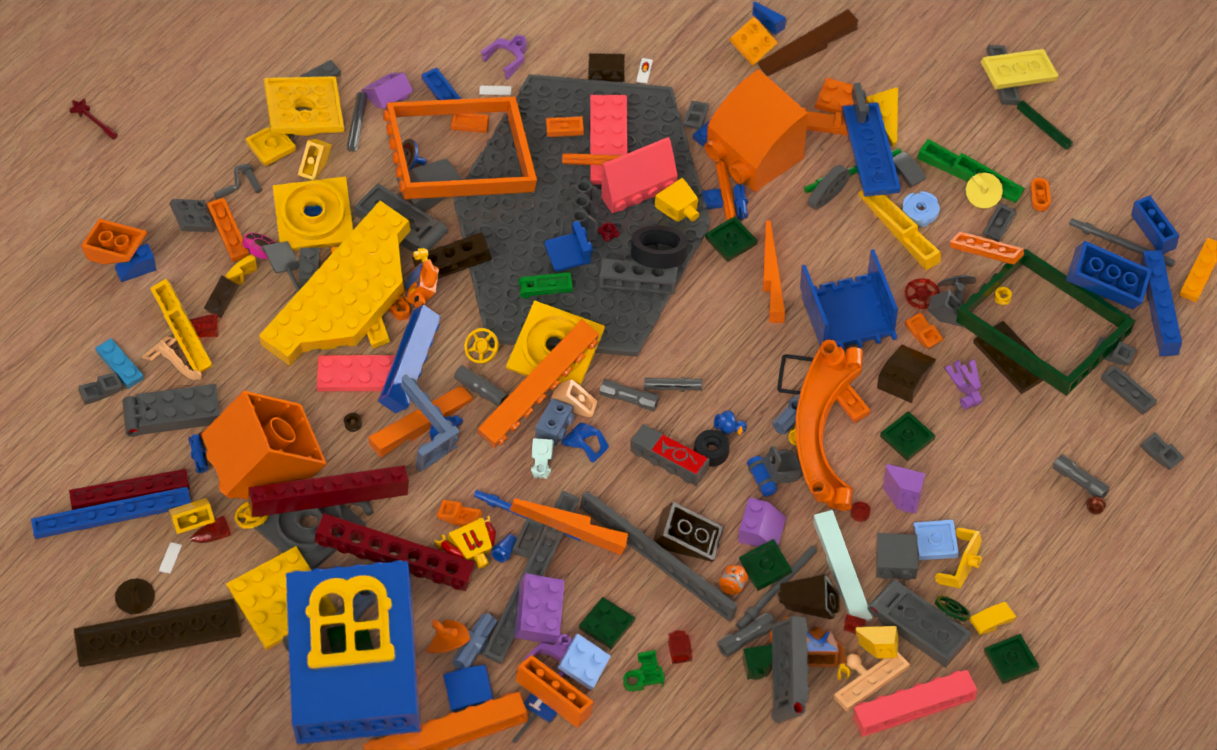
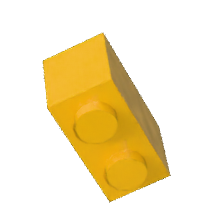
[168,498,215,534]

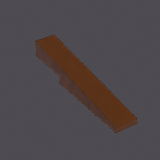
[758,9,858,77]

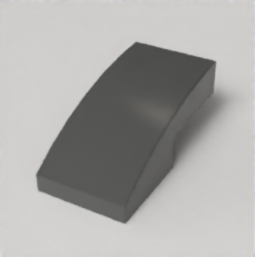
[683,101,709,129]
[893,151,927,188]
[1092,336,1136,366]
[78,372,123,405]
[1140,432,1184,470]

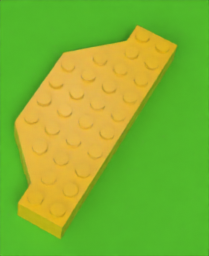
[259,201,411,366]

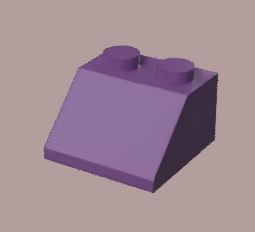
[361,72,413,110]
[883,464,925,514]
[738,498,786,547]

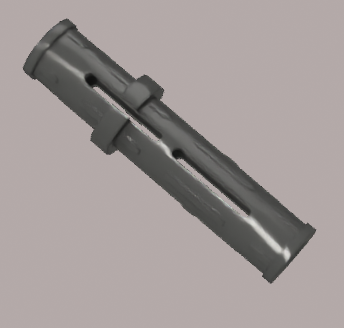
[644,377,702,392]

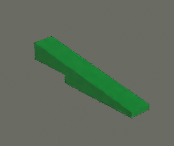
[916,139,1025,203]

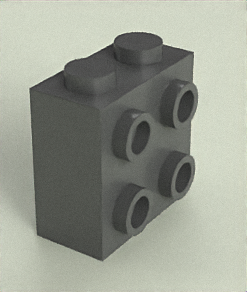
[876,533,918,580]

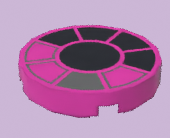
[242,233,276,259]

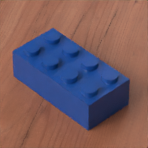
[1066,241,1152,310]

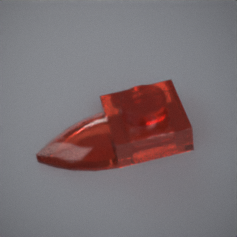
[190,516,231,543]

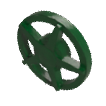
[935,596,971,622]

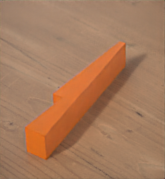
[763,220,785,323]
[368,385,473,458]
[510,498,628,555]

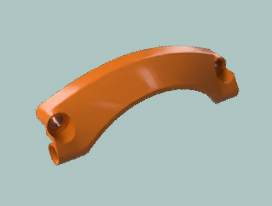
[795,340,863,511]

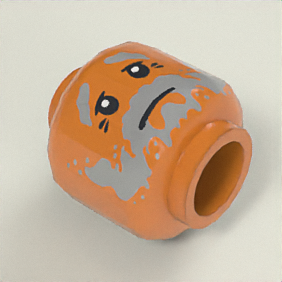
[719,565,748,595]

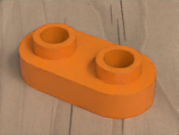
[1030,178,1051,211]

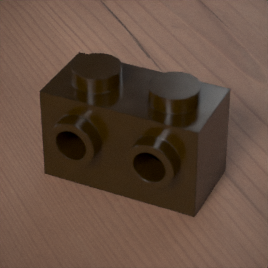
[588,53,625,82]

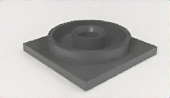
[254,477,366,570]

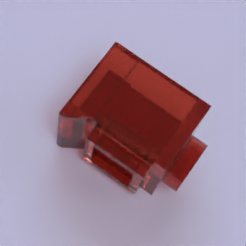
[668,630,693,664]

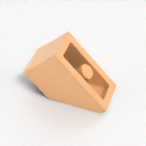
[551,379,598,417]

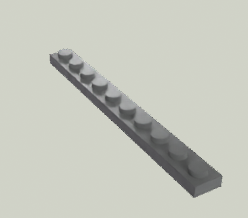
[483,490,580,665]
[580,491,738,622]

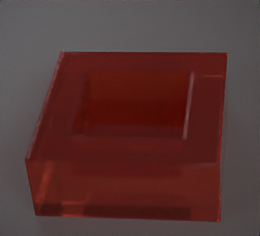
[843,614,866,634]

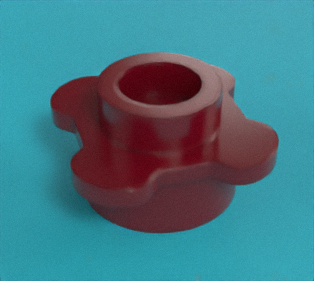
[597,222,619,242]

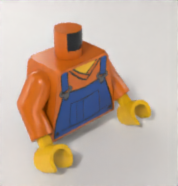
[402,248,439,308]

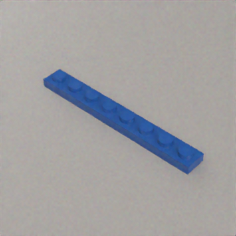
[31,487,191,539]

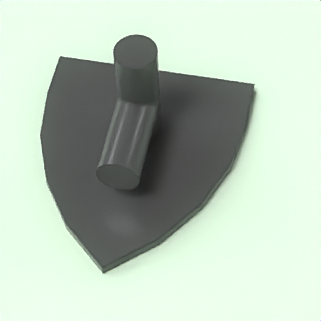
[937,275,976,303]

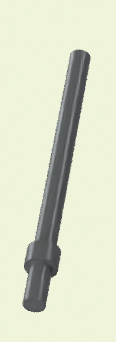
[1069,218,1176,267]
[736,546,817,629]

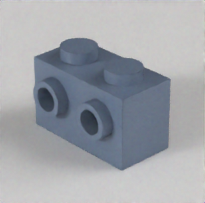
[535,398,575,446]

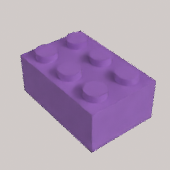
[515,573,564,645]

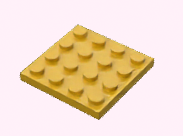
[226,546,336,651]

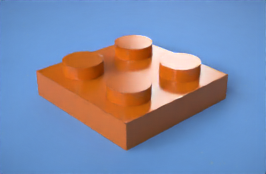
[815,78,854,116]

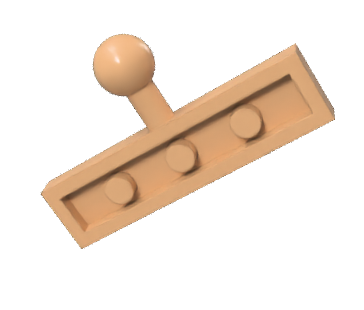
[834,652,910,712]

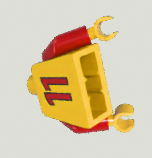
[434,516,496,569]

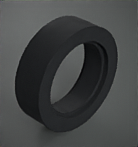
[631,225,688,269]

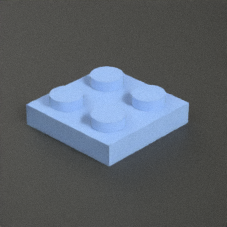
[913,520,959,560]
[557,634,610,690]

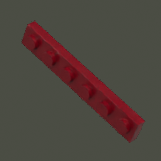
[69,469,190,510]

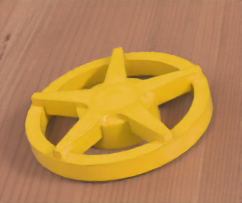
[464,328,499,364]
[234,501,270,529]

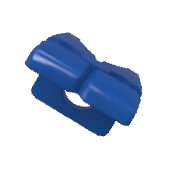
[561,422,609,463]

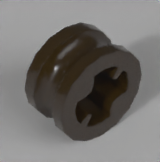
[344,413,362,432]

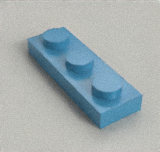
[95,338,144,389]

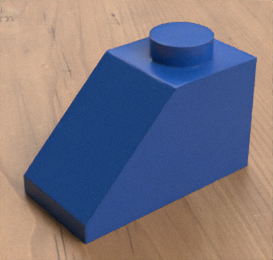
[115,243,156,282]

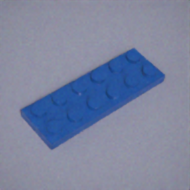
[842,102,901,197]

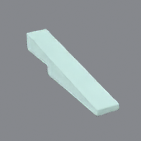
[813,510,872,626]

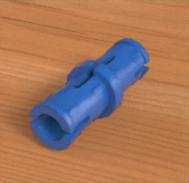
[188,434,208,473]

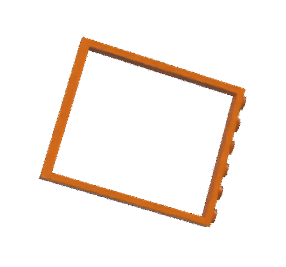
[383,97,537,199]

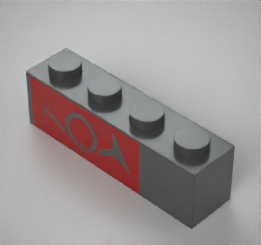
[630,424,709,486]

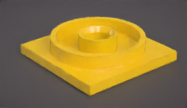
[264,77,344,136]
[272,176,353,251]
[506,300,605,387]

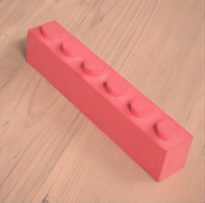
[853,670,977,737]

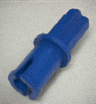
[733,184,748,220]

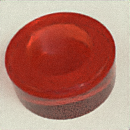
[850,501,870,522]

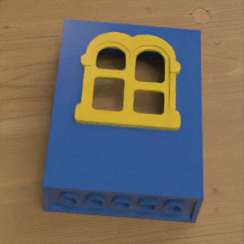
[286,560,421,744]

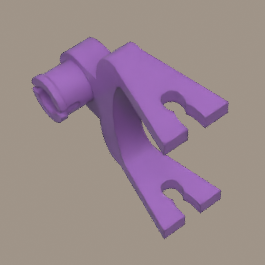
[481,35,527,80]
[944,359,982,409]
[524,634,571,679]

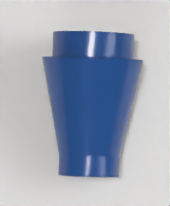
[492,534,517,563]

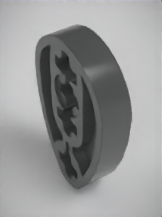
[807,165,849,210]

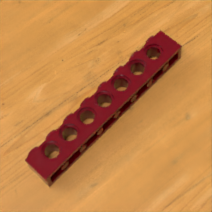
[315,513,475,591]

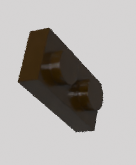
[204,275,239,318]

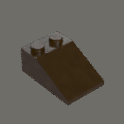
[877,345,936,403]
[653,502,724,562]

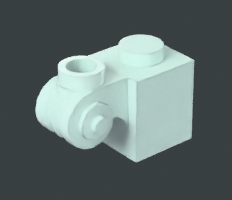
[531,438,554,479]

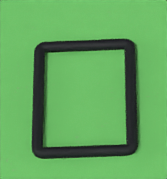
[777,354,814,395]

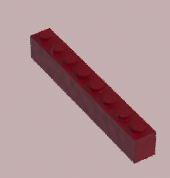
[248,465,409,517]

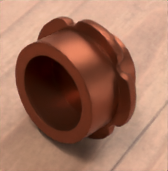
[1086,496,1106,515]

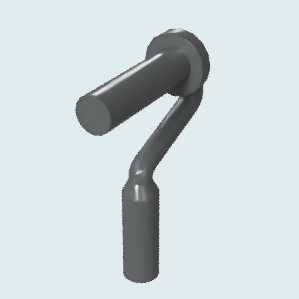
[214,164,262,199]

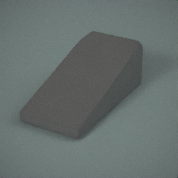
[982,203,1017,242]

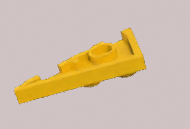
[865,87,898,147]

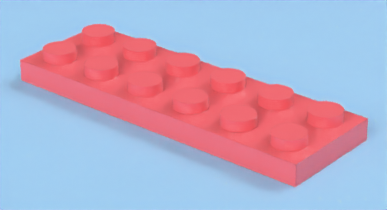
[590,95,627,185]

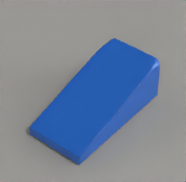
[752,1,786,35]

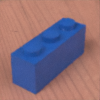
[1131,195,1180,254]

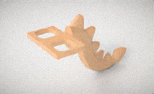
[141,336,202,381]

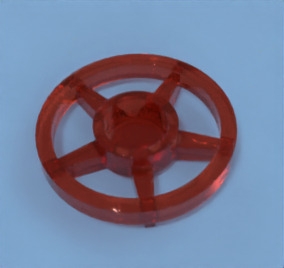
[904,278,940,309]

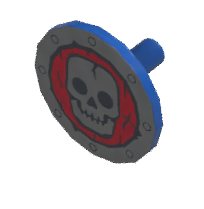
[395,139,426,171]

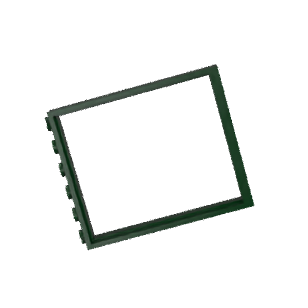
[956,249,1135,396]

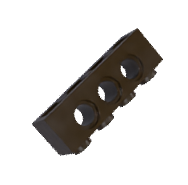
[412,232,492,279]

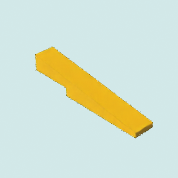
[858,191,941,270]
[150,279,213,373]

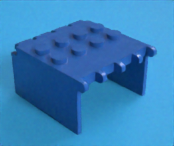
[800,249,898,351]

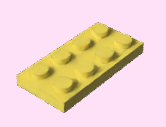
[981,49,1059,89]

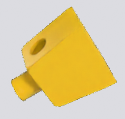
[655,178,699,222]

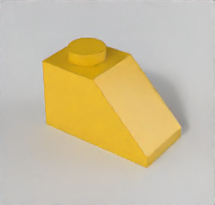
[298,139,332,180]
[856,626,899,658]

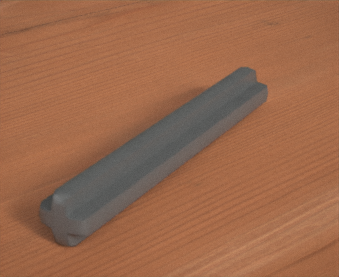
[347,92,367,152]

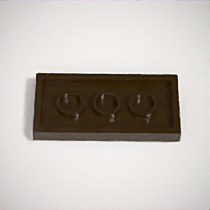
[973,321,1043,394]

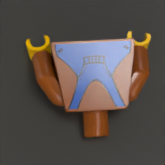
[807,626,850,680]

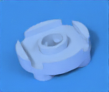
[902,191,940,227]

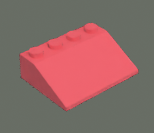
[602,137,678,214]

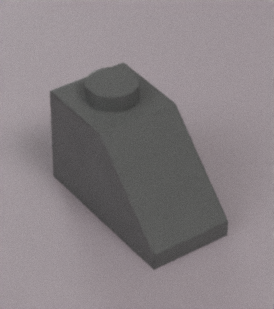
[928,290,963,327]

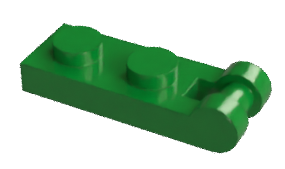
[518,272,573,299]

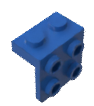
[545,221,593,272]

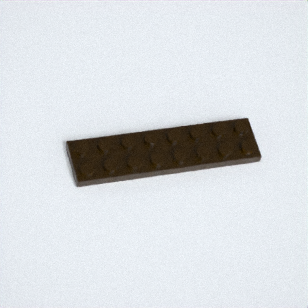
[73,598,241,667]

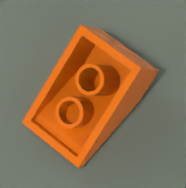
[81,218,147,264]

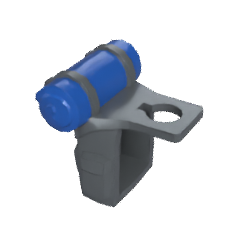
[747,446,803,497]

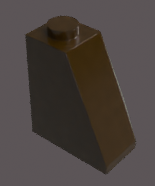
[778,574,840,619]

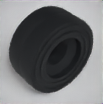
[694,430,730,467]

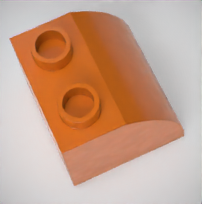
[704,69,808,192]
[201,390,327,500]

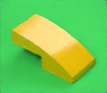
[225,254,257,285]
[969,602,1016,635]

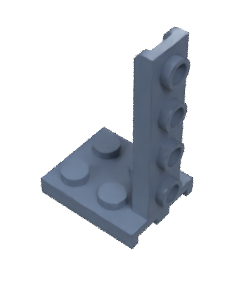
[401,373,460,473]

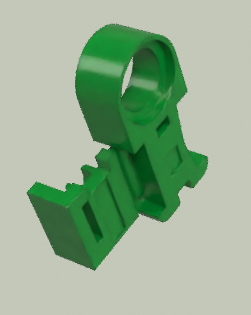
[623,650,665,692]

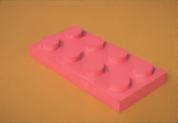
[317,355,395,391]

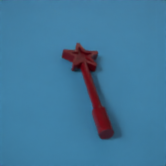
[69,99,118,140]

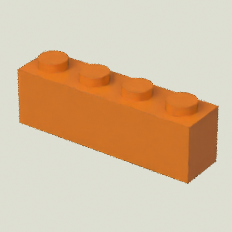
[515,655,594,728]

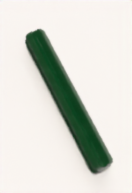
[1017,100,1073,150]

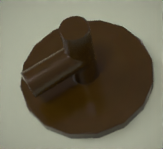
[115,578,155,614]

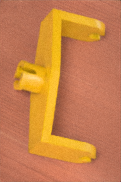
[934,528,982,589]

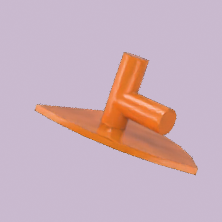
[426,619,471,653]

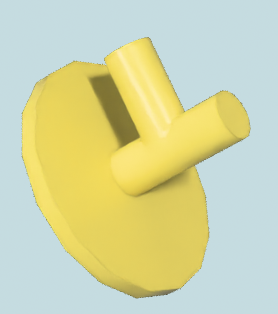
[966,173,1003,209]

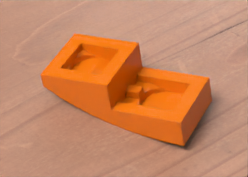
[904,312,944,349]
[436,500,483,527]

